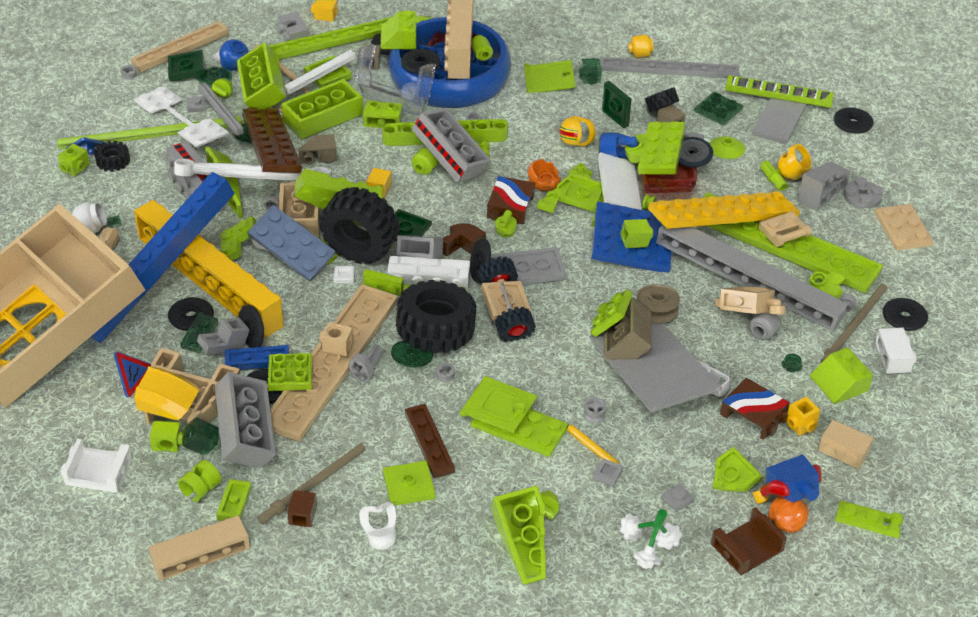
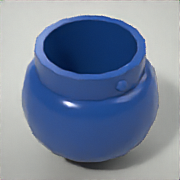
[219,39,249,71]

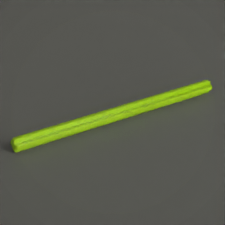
[57,116,242,149]

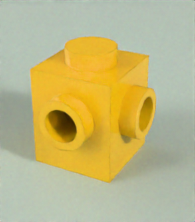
[786,396,821,436]

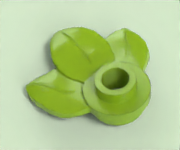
[809,271,845,299]

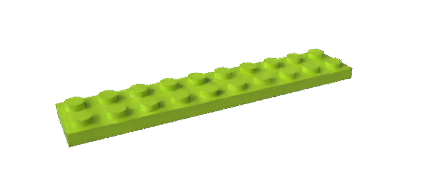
[702,192,883,293]

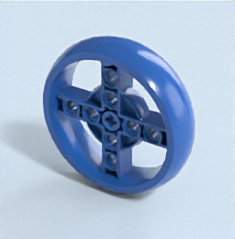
[388,17,511,108]

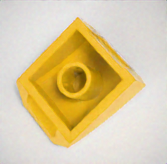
[134,366,199,420]

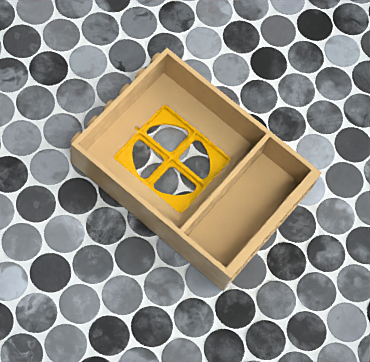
[0,203,145,408]

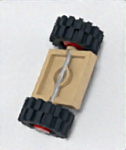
[479,256,536,342]

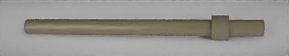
[257,443,366,524]

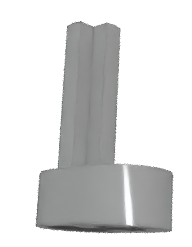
[348,345,383,383]

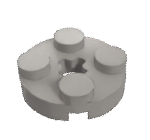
[844,177,883,209]

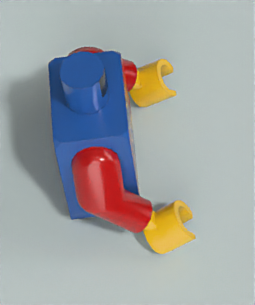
[752,454,822,504]

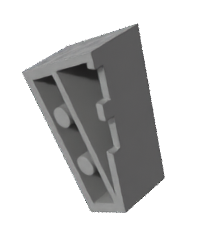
[798,161,850,211]

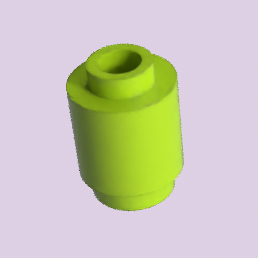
[471,35,493,61]

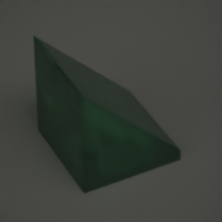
[107,215,122,228]

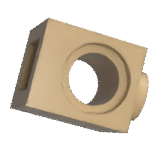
[319,322,353,357]

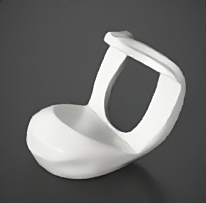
[359,502,396,550]

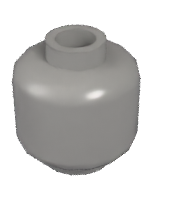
[750,312,781,340]

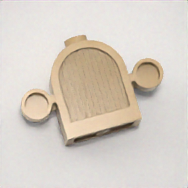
[715,287,786,314]

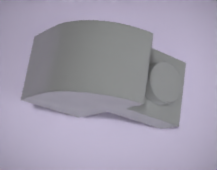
[197,317,249,358]

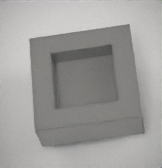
[187,96,206,113]
[593,458,623,487]
[662,484,694,512]

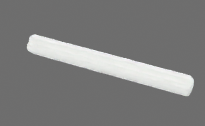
[284,50,356,94]

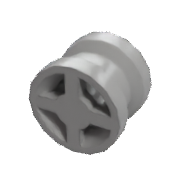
[584,397,606,423]

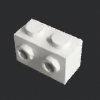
[875,328,916,374]

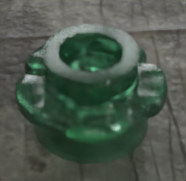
[782,354,803,373]

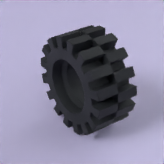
[645,87,680,112]
[94,141,130,172]

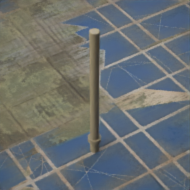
[820,284,887,363]

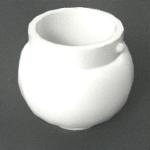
[72,202,107,234]

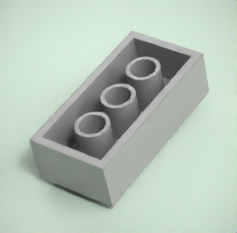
[215,372,276,468]

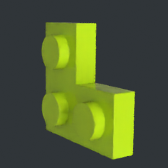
[220,216,257,261]

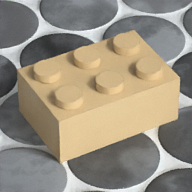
[279,182,320,238]

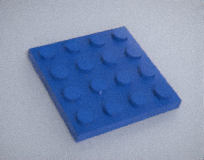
[591,201,671,273]

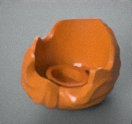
[528,159,561,191]
[768,496,809,533]

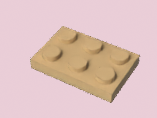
[874,204,934,251]

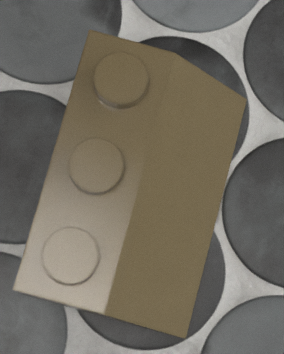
[604,297,652,359]

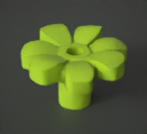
[569,163,593,179]

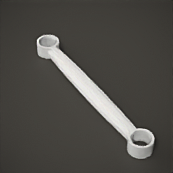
[174,159,331,180]

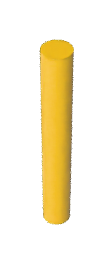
[567,424,620,464]

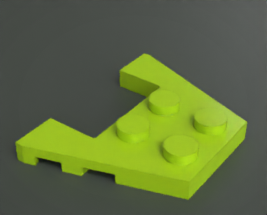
[537,173,604,227]

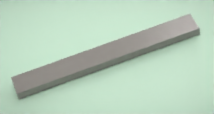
[600,57,739,78]

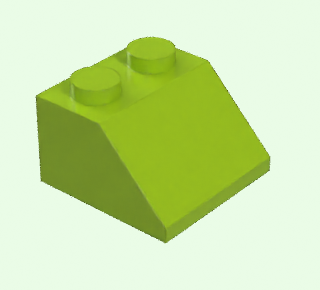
[381,10,416,49]
[810,347,873,405]

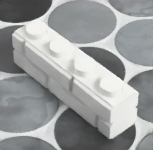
[387,256,470,289]

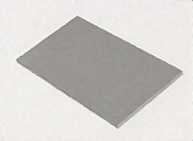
[589,323,722,412]

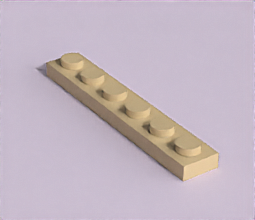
[131,21,229,72]

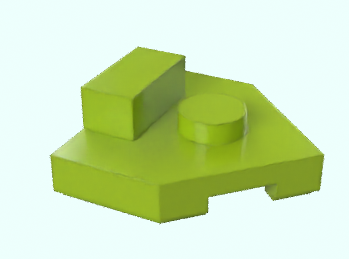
[713,447,763,492]

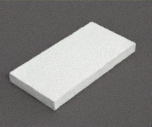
[598,152,642,210]

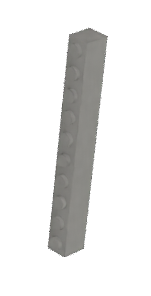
[656,225,848,331]

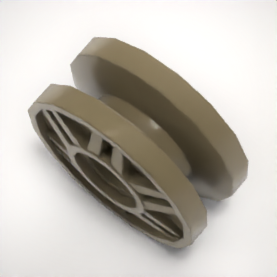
[637,284,680,323]

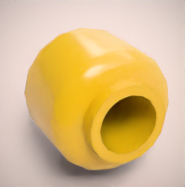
[628,34,654,58]

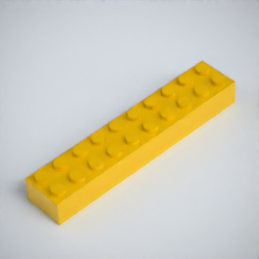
[134,200,284,339]

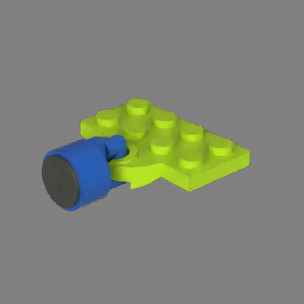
[599,121,686,174]

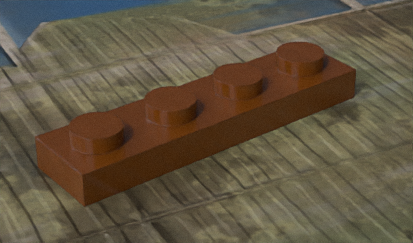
[405,404,455,478]

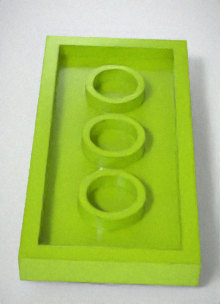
[471,409,569,457]

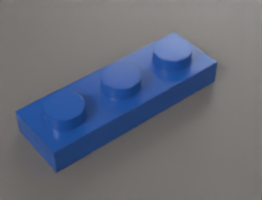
[225,345,289,370]

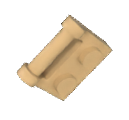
[759,211,812,247]

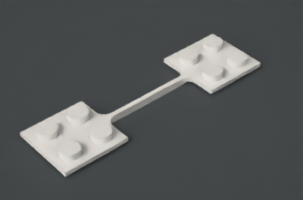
[133,86,229,148]

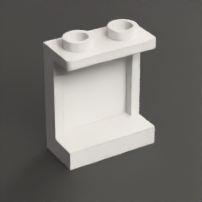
[61,439,132,493]

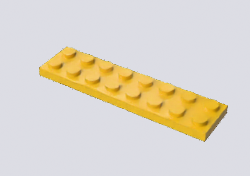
[648,191,800,229]

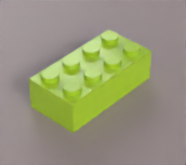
[237,42,286,110]
[281,79,363,140]

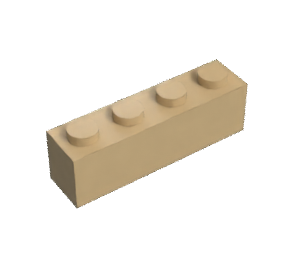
[148,515,250,581]

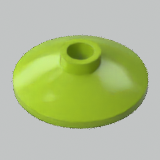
[709,136,745,159]

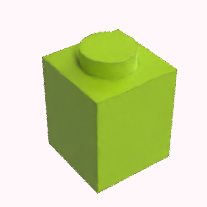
[620,219,653,248]

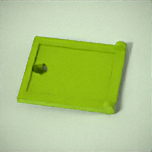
[524,59,576,93]
[459,376,537,434]

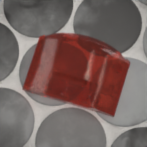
[637,163,697,193]

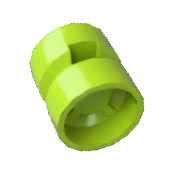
[178,460,222,503]

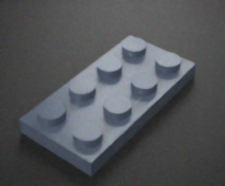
[248,205,335,281]

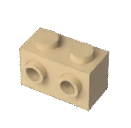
[818,420,874,469]

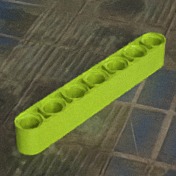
[382,119,508,146]

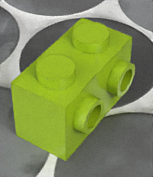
[363,101,403,128]

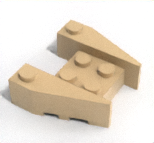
[144,348,241,437]

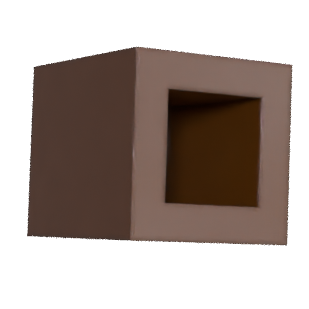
[287,490,317,527]

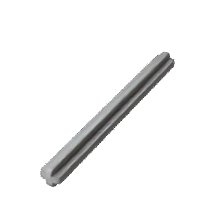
[198,82,244,136]

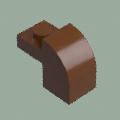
[442,223,486,257]

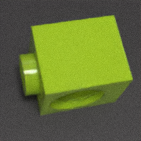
[149,421,185,452]

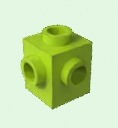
[57,144,90,177]

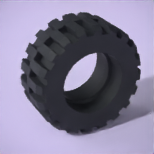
[319,187,399,264]
[396,280,477,353]

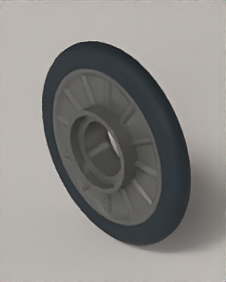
[678,137,713,168]

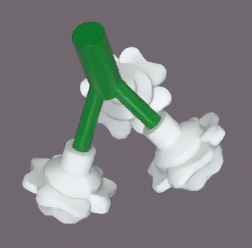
[620,509,683,569]

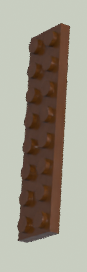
[242,107,302,173]

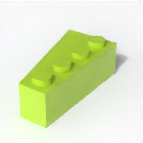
[294,169,383,225]

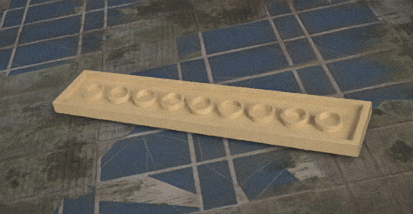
[270,284,398,442]

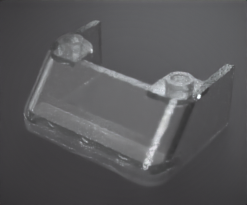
[354,44,436,115]

